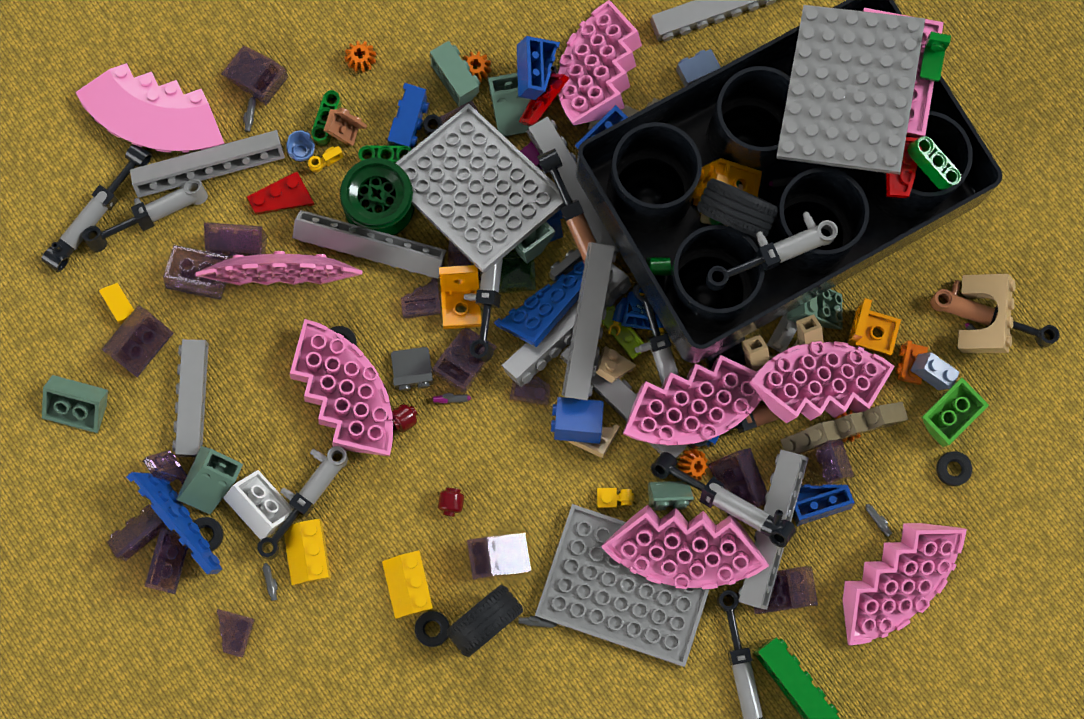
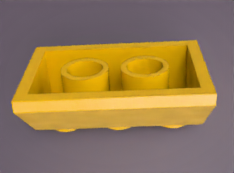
[284,519,331,586]
[382,550,434,619]

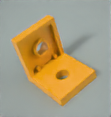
[693,158,762,206]
[439,265,481,329]
[847,298,901,356]

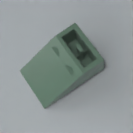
[488,73,530,137]
[787,289,843,330]
[176,446,243,514]
[648,481,694,511]

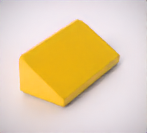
[99,283,137,325]

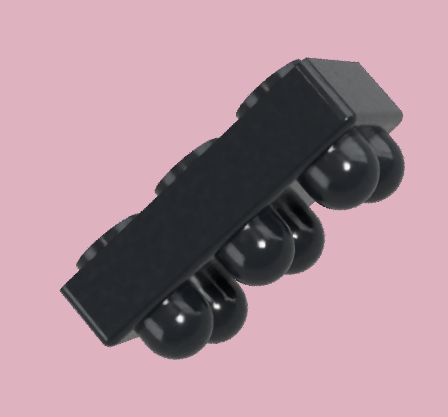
[576,0,1002,363]

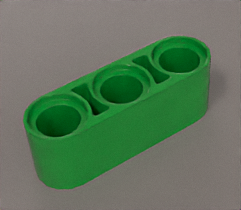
[312,90,341,146]
[907,136,961,190]
[358,145,411,163]
[646,257,671,276]

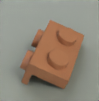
[324,108,367,146]

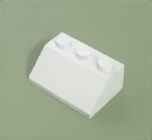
[223,470,293,540]

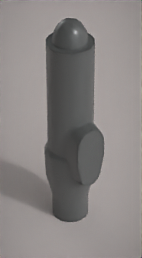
[243,97,256,132]
[865,504,892,537]
[262,563,278,601]
[518,616,557,628]

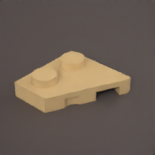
[596,346,636,383]
[568,425,620,458]

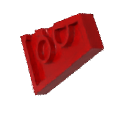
[519,73,569,126]
[886,137,922,198]

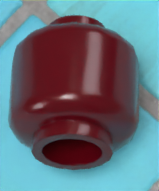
[392,404,418,433]
[438,487,464,517]

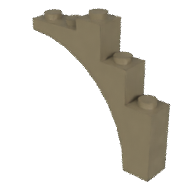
[781,402,909,454]

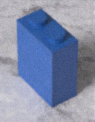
[551,397,604,444]

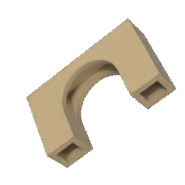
[958,274,1016,353]
[742,314,824,372]

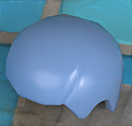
[286,130,315,162]

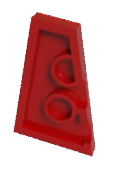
[247,171,315,215]

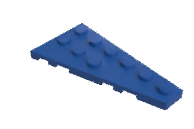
[494,260,584,347]
[126,472,222,574]

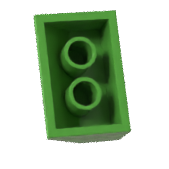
[921,377,989,447]

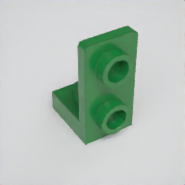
[919,32,951,82]

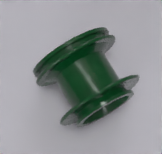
[340,158,415,236]

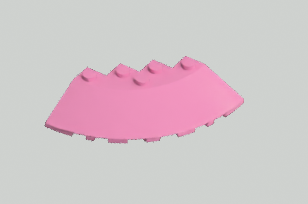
[558,0,642,126]
[76,63,225,153]
[196,251,362,285]
[290,319,393,456]
[750,341,895,423]
[623,355,762,445]
[601,505,769,589]
[843,523,967,645]

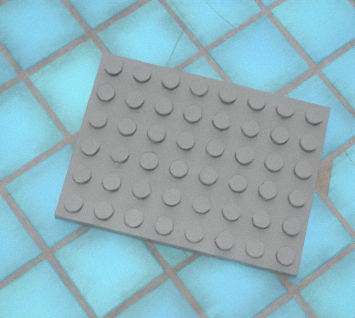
[777,5,925,175]
[395,103,565,274]
[535,504,709,667]

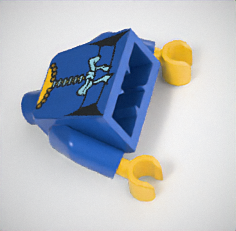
[608,288,664,336]

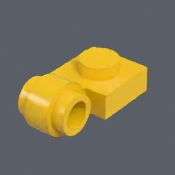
[308,146,344,172]
[597,488,634,508]

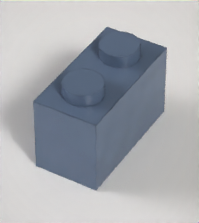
[676,49,721,87]
[910,352,960,390]

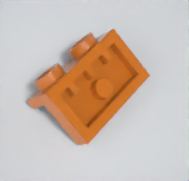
[896,340,928,385]

